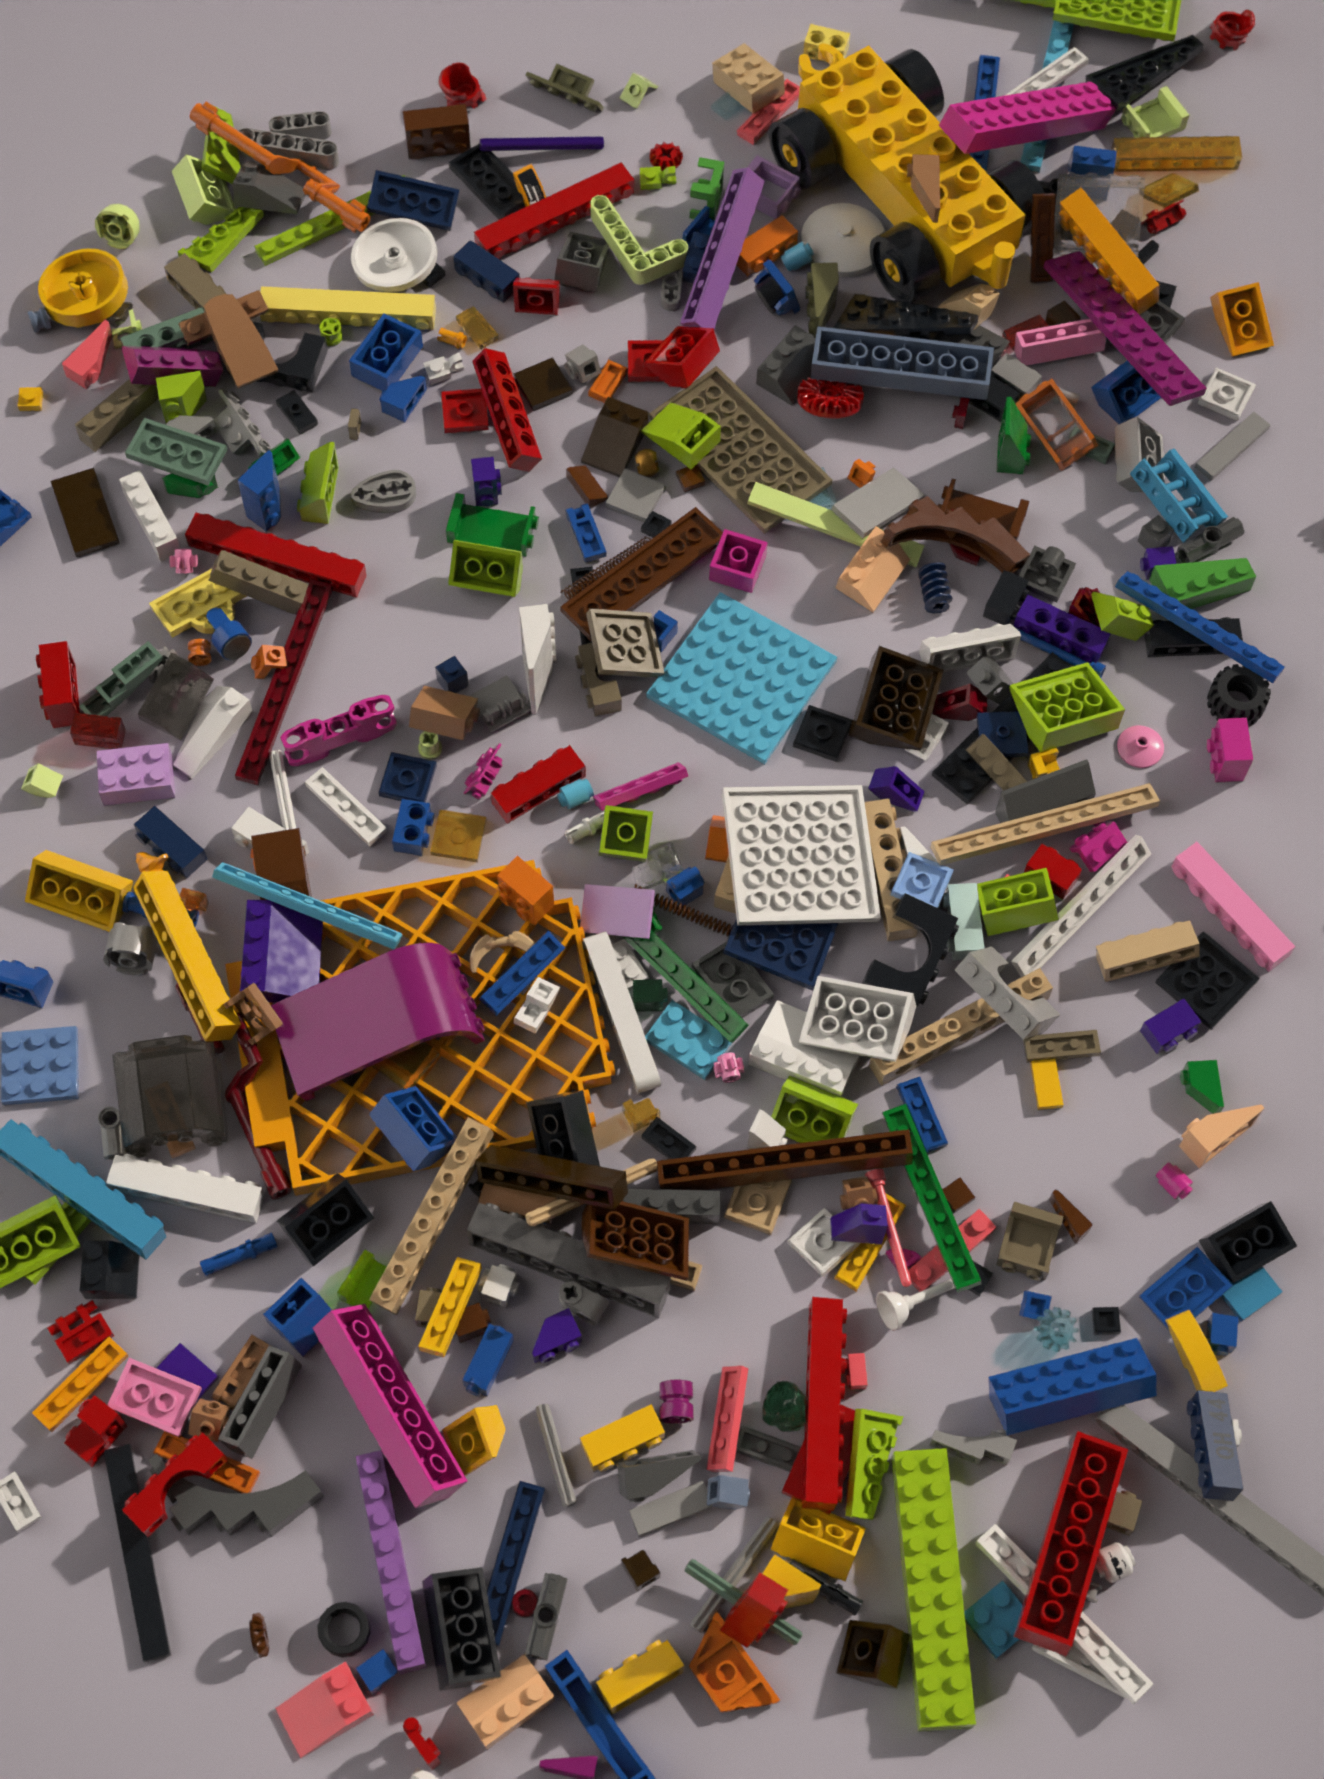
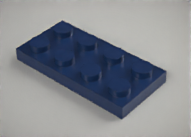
[367,170,459,231]

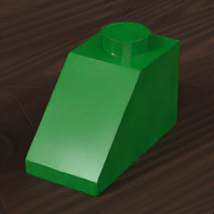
[162,473,218,498]
[1180,1060,1224,1114]

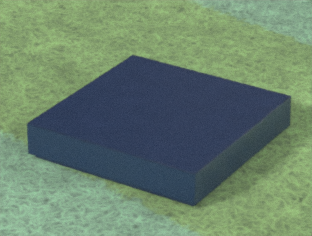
[378,752,437,803]

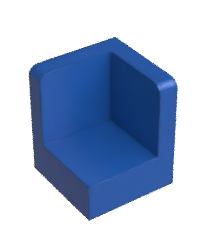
[653,610,678,652]
[356,1649,398,1695]

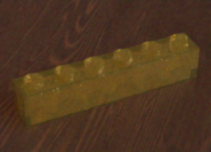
[1111,136,1242,172]

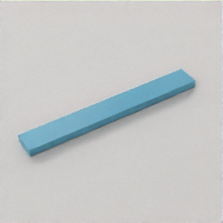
[212,862,403,950]

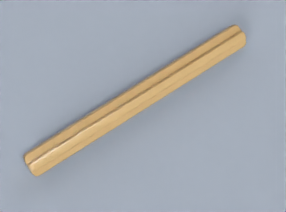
[525,1159,658,1226]

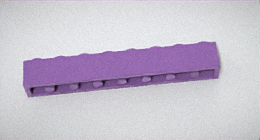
[680,167,765,329]
[355,1450,427,1675]

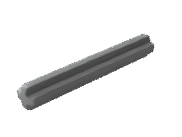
[536,1404,576,1507]

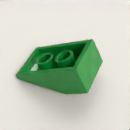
[996,397,1031,475]

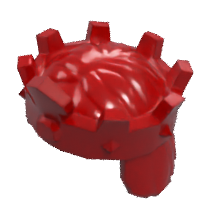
[1209,9,1256,51]
[438,62,487,109]

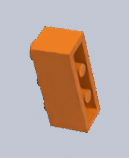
[736,215,798,277]

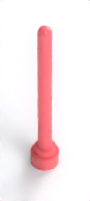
[864,1169,911,1287]

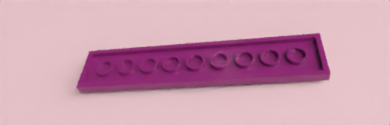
[1043,250,1207,407]

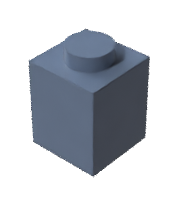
[707,1475,750,1510]

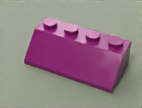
[122,346,223,387]

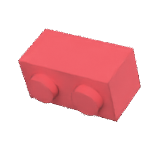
[845,1353,867,1390]

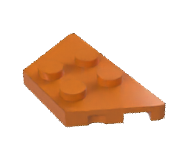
[689,1612,780,1713]

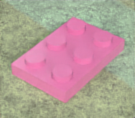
[107,1358,202,1437]

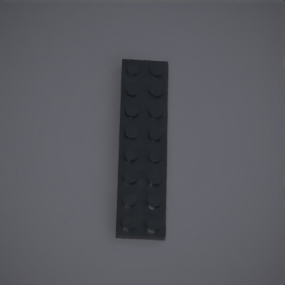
[932,652,1071,805]

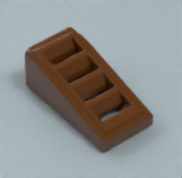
[1049,1189,1093,1244]

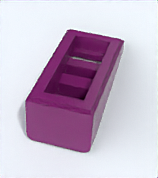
[539,1756,598,1779]

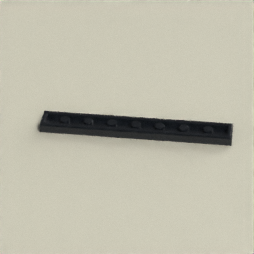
[104,1444,171,1662]

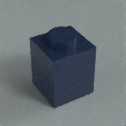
[435,655,469,693]

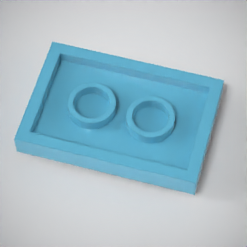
[645,1000,732,1080]

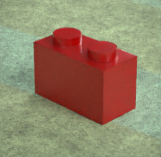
[1024,844,1082,900]

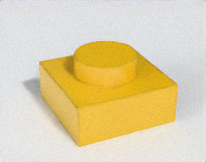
[18,387,43,411]

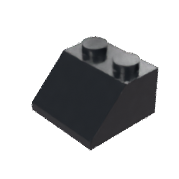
[79,1240,140,1299]

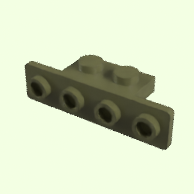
[525,63,604,112]

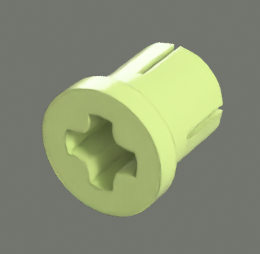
[418,731,442,760]

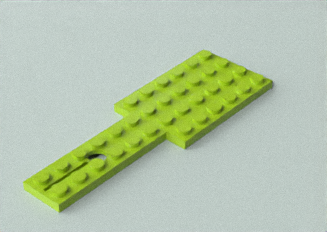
[1012,0,1181,42]

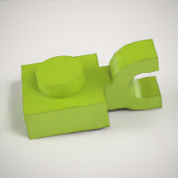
[639,166,676,190]

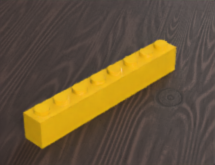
[133,871,241,1042]

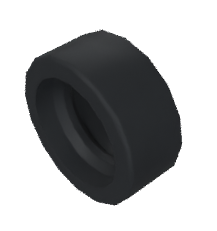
[317,1602,371,1658]

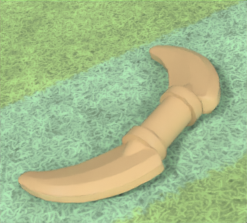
[470,931,535,973]

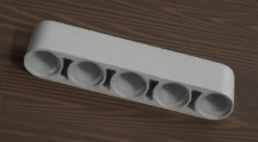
[238,128,339,170]

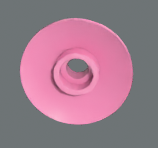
[1117,725,1164,768]

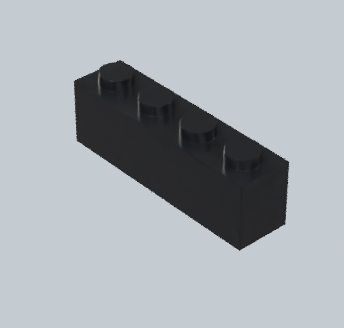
[1144,617,1243,657]

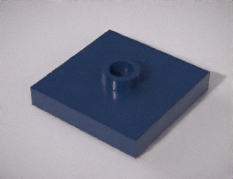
[976,712,1028,757]

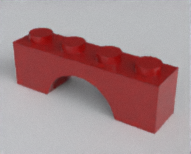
[122,1432,228,1537]

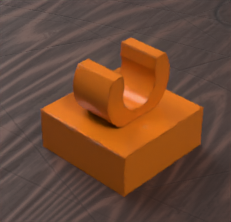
[847,459,876,488]

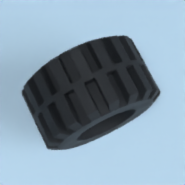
[1207,664,1271,727]

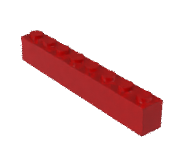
[474,162,635,259]
[185,512,367,598]
[802,1297,847,1511]

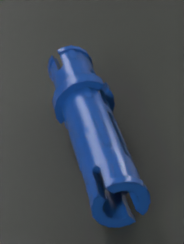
[200,1232,278,1277]

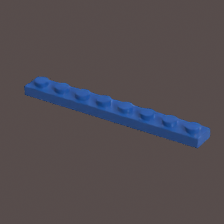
[1115,571,1285,683]

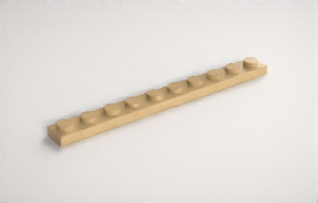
[931,783,1160,866]

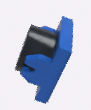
[754,260,800,316]

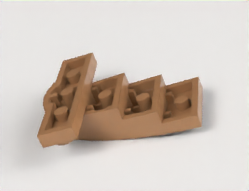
[179,290,278,389]

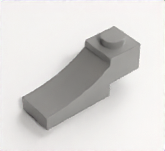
[929,1430,1017,1465]

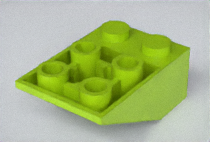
[641,402,721,469]

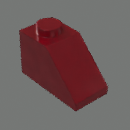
[933,683,988,721]

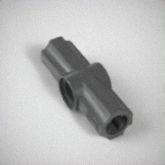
[1177,517,1245,563]
[524,1573,568,1661]

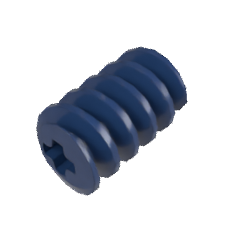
[918,562,953,614]

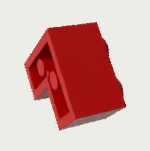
[64,1395,127,1468]

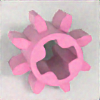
[169,548,198,574]
[713,1053,744,1083]

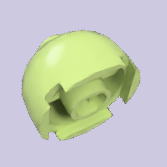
[95,204,140,249]

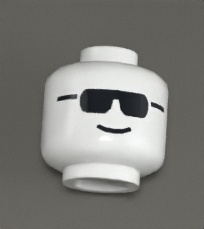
[1095,1542,1136,1583]

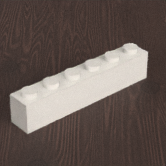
[106,1154,265,1223]

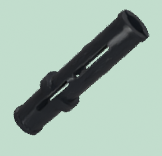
[789,1559,863,1616]

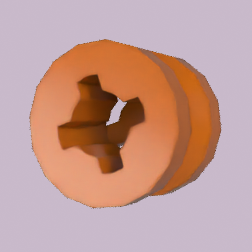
[188,638,212,666]

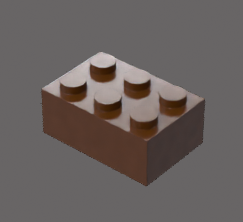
[403,104,471,159]

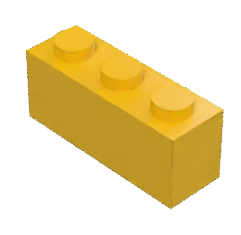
[580,1404,665,1472]

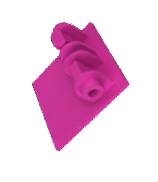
[463,743,503,799]

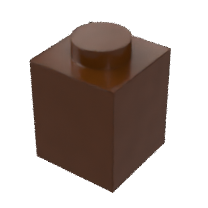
[455,1303,491,1343]

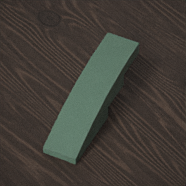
[79,641,163,725]

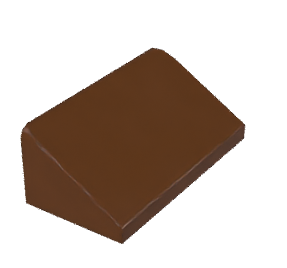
[566,465,608,509]

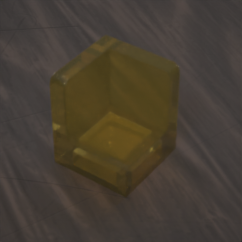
[622,1098,660,1133]

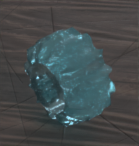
[1033,1307,1079,1352]

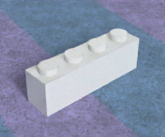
[119,470,180,562]

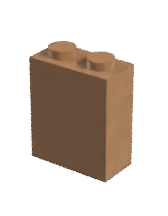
[409,686,480,740]

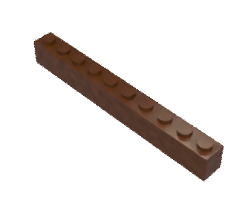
[657,1129,913,1190]

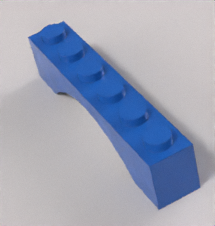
[545,1650,656,1779]

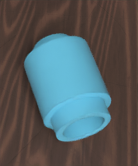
[781,241,814,272]
[557,779,594,810]

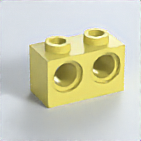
[803,24,850,62]

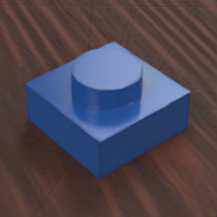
[1019,1290,1052,1322]

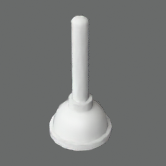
[876,1279,955,1331]

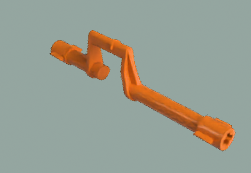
[189,101,371,233]

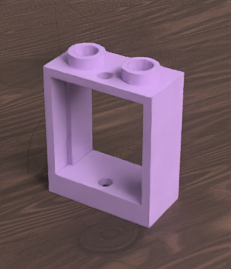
[748,155,801,219]

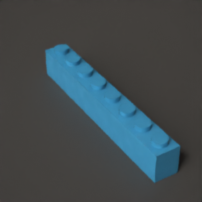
[0,1119,166,1260]

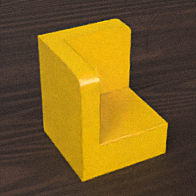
[1028,748,1059,779]

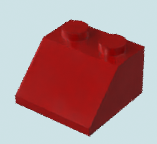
[513,278,560,315]

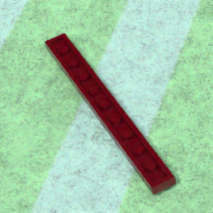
[235,579,333,785]

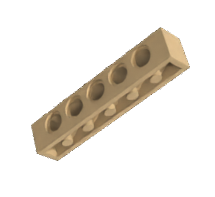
[864,799,918,941]

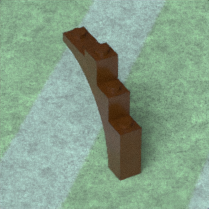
[880,496,1030,573]

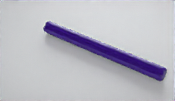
[479,136,604,151]

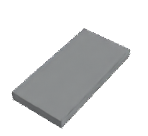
[831,467,925,538]

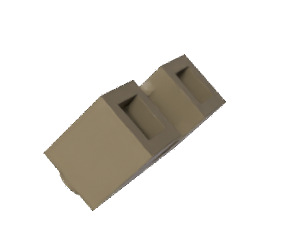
[575,643,622,716]

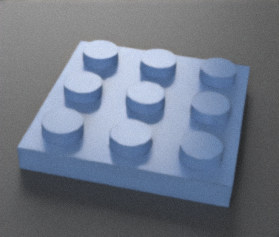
[1,1026,79,1105]

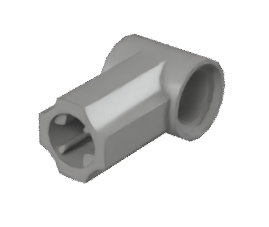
[98,1107,127,1160]

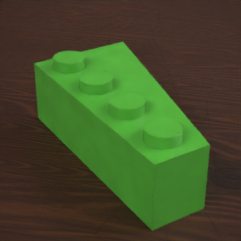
[1149,558,1256,609]

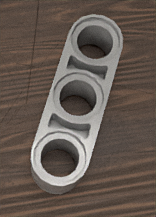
[268,111,331,140]

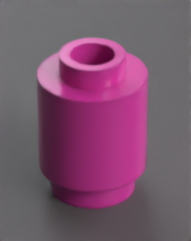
[1155,1162,1193,1200]

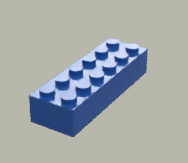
[988,1338,1157,1436]

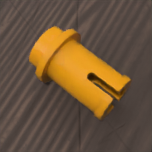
[437,328,467,349]

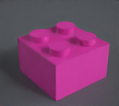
[709,529,768,593]
[1207,718,1253,782]

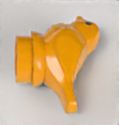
[135,852,168,873]

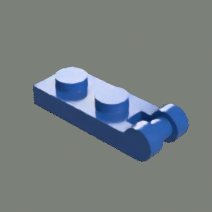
[565,503,607,563]

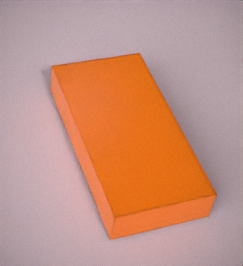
[588,359,628,403]

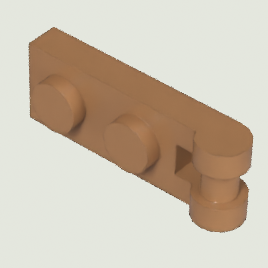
[212,1334,271,1411]

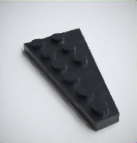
[1086,35,1204,111]

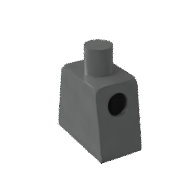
[967,657,1014,705]

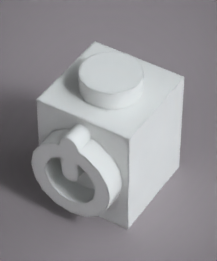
[478,1264,520,1308]

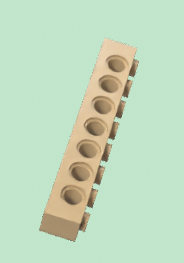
[869,968,1053,1086]
[369,1117,494,1315]

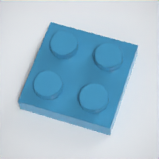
[964,1580,1023,1659]

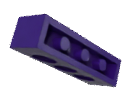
[1014,595,1111,663]

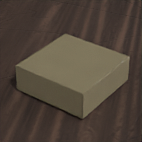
[348,408,362,440]

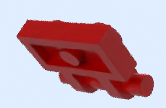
[47,1300,114,1364]
[403,1717,441,1770]

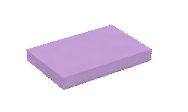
[580,884,655,939]

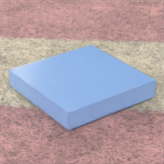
[890,852,954,908]

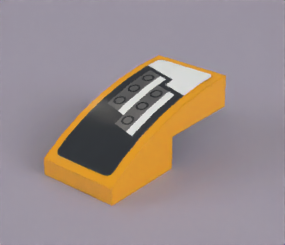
[513,164,546,207]

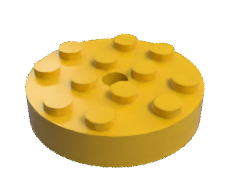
[38,249,128,328]

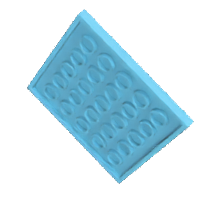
[646,592,837,765]

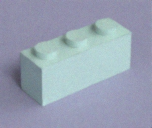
[942,883,984,960]

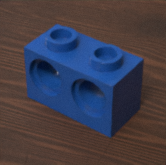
[392,799,434,856]

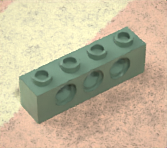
[120,307,214,349]

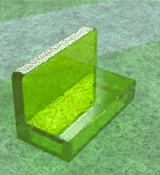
[337,1249,387,1309]

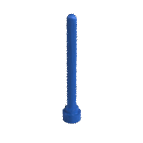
[1005,624,1106,678]

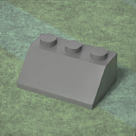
[1114,416,1165,492]

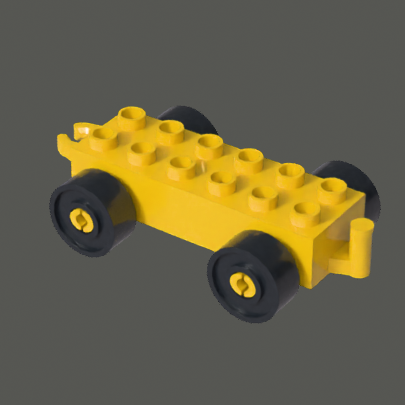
[769,43,1045,303]

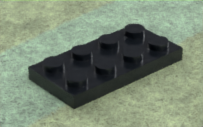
[448,144,525,220]

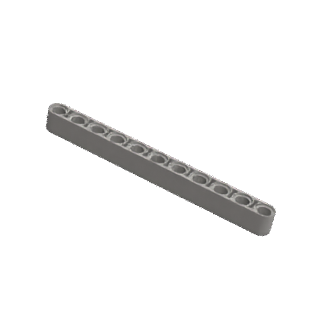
[1096,1405,1324,1597]

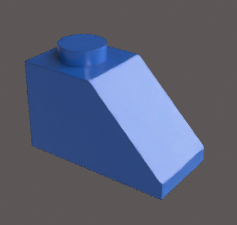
[379,376,427,422]

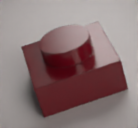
[952,397,970,429]

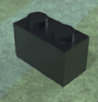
[983,570,1030,625]

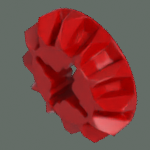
[649,141,683,171]

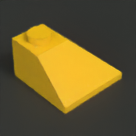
[442,1405,506,1476]

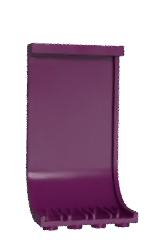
[271,943,485,1101]

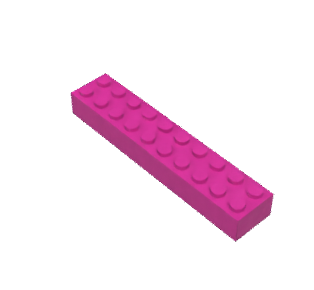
[939,81,1116,154]

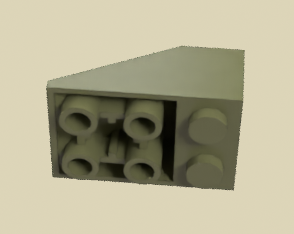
[805,262,839,339]

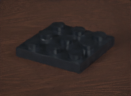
[1155,931,1260,1030]

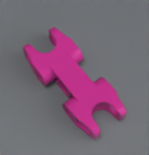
[280,695,397,766]

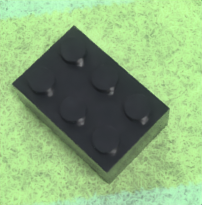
[277,1173,374,1267]

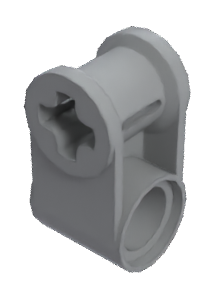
[559,1281,609,1326]

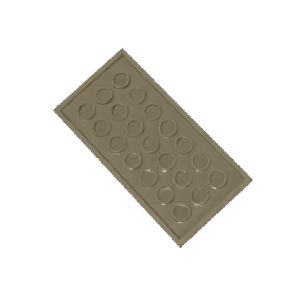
[649,366,832,534]

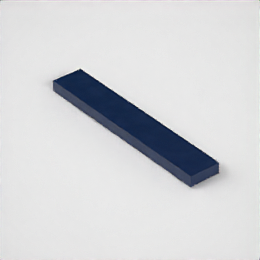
[487,1481,545,1647]

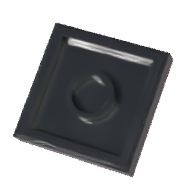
[793,705,853,762]

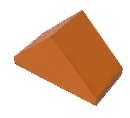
[705,815,729,863]

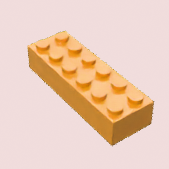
[1059,187,1160,315]

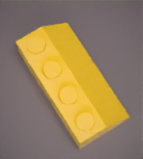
[25,850,133,932]

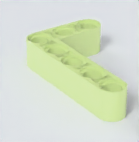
[590,195,688,285]

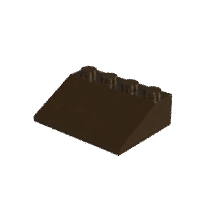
[848,646,944,751]

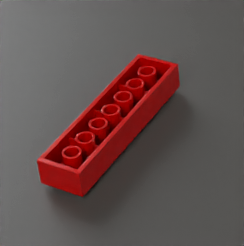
[1014,1431,1128,1656]

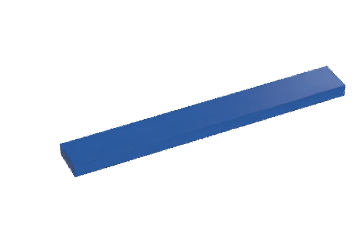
[969,55,1000,173]

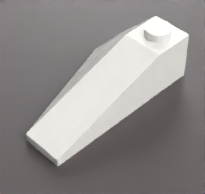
[173,686,253,779]

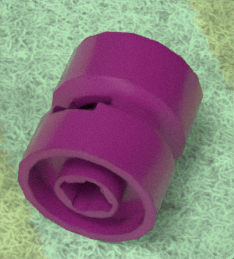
[659,1380,694,1424]

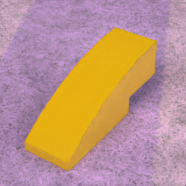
[1165,1310,1228,1392]

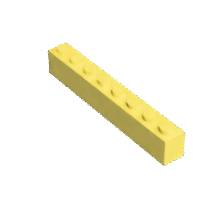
[260,286,436,330]

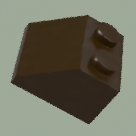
[836,1620,910,1689]

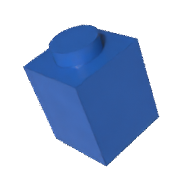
[1206,1313,1238,1356]

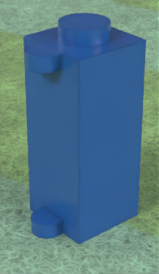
[462,1324,514,1397]

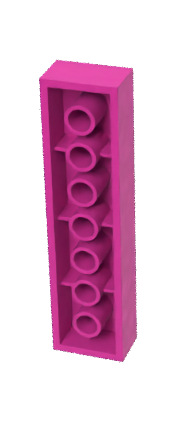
[313,1304,468,1508]

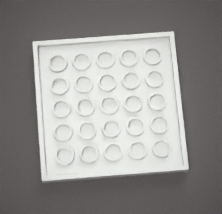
[721,785,881,926]

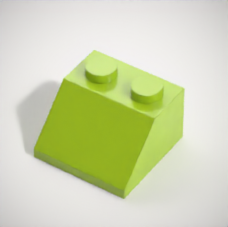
[156,371,207,423]
[1091,592,1154,641]

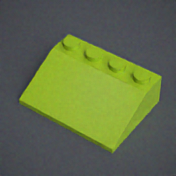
[1009,662,1125,752]

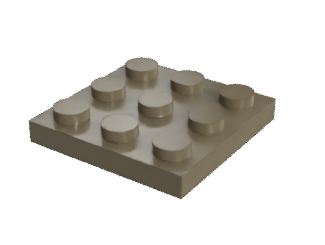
[586,609,664,678]

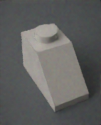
[166,416,217,439]

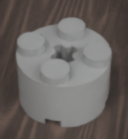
[103,922,158,975]

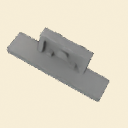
[214,388,271,456]

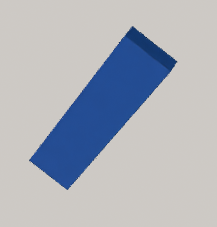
[479,931,565,1016]

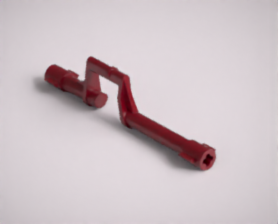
[175,983,292,1200]

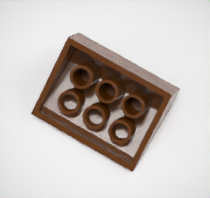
[581,1201,689,1281]

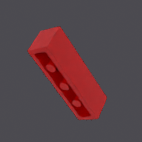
[491,745,586,824]
[720,1572,788,1648]

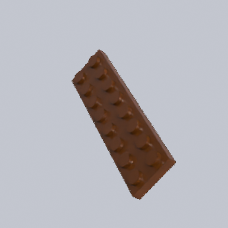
[560,507,723,641]

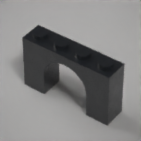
[228,321,328,392]
[862,893,959,1007]

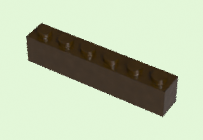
[476,1145,628,1210]

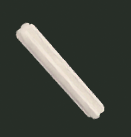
[269,750,296,830]

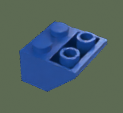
[263,1278,332,1357]

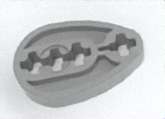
[351,470,416,513]

